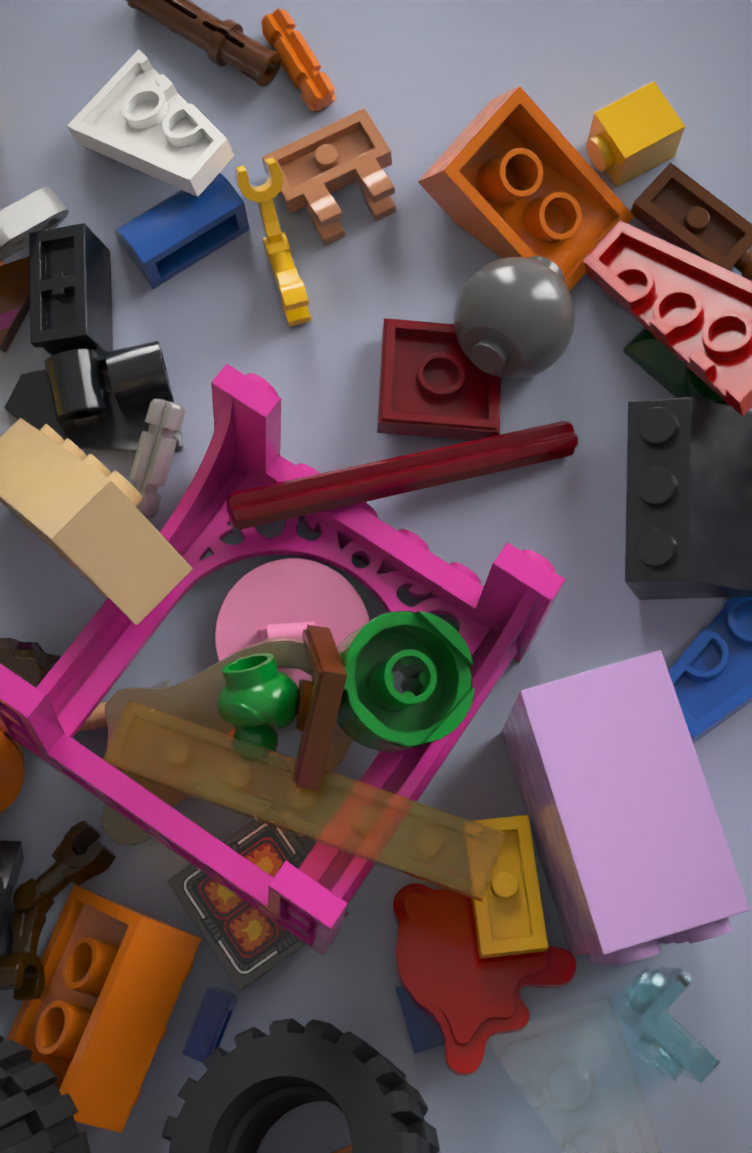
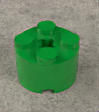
[336,611,475,753]

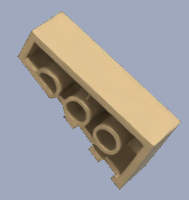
[0,418,193,625]

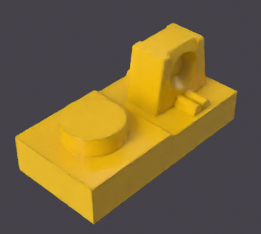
[462,815,548,959]

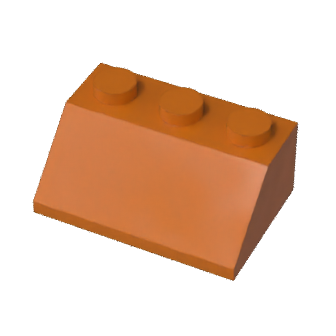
[6,884,202,1133]

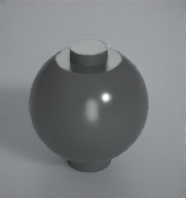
[454,256,575,379]

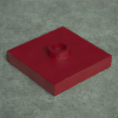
[377,318,501,441]

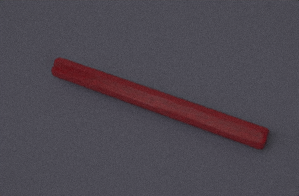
[227,421,578,530]

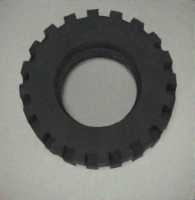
[161,1018,440,1153]

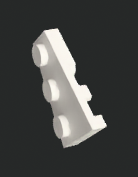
[67,49,235,197]

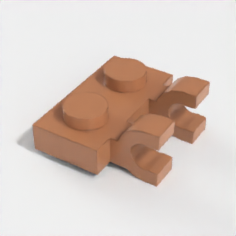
[262,108,396,246]

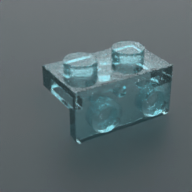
[617,967,720,1084]

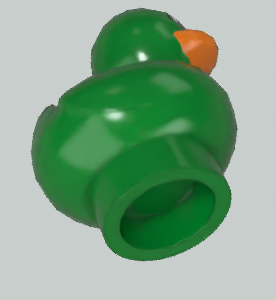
[217,653,299,763]

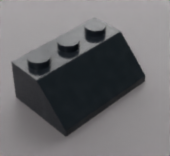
[625,397,752,600]

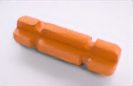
[261,9,335,112]

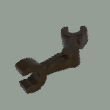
[0,821,116,1001]

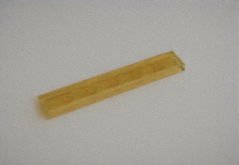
[103,700,505,902]

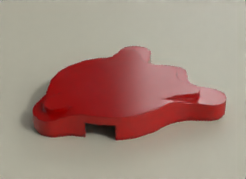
[393,883,576,1076]

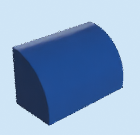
[115,173,250,289]

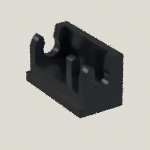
[29,223,113,356]

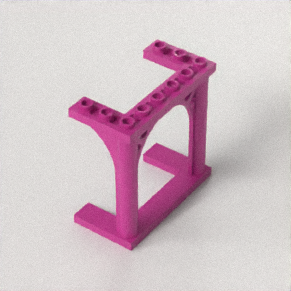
[0,363,566,956]

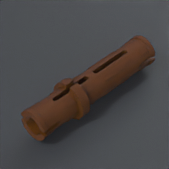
[126,0,281,87]

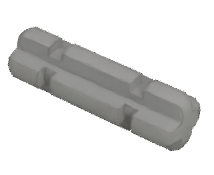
[129,399,185,518]

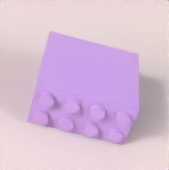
[501,650,750,965]

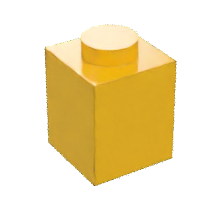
[586,81,685,187]

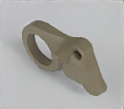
[101,637,353,845]

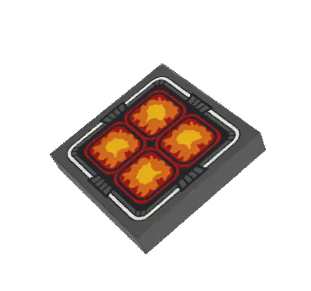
[167,806,349,991]

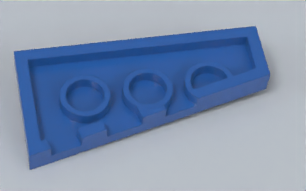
[668,597,752,744]

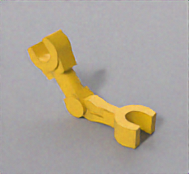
[235,157,311,327]

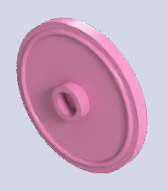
[215,558,370,689]

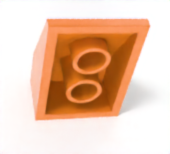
[418,86,635,292]

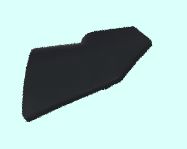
[4,341,184,453]

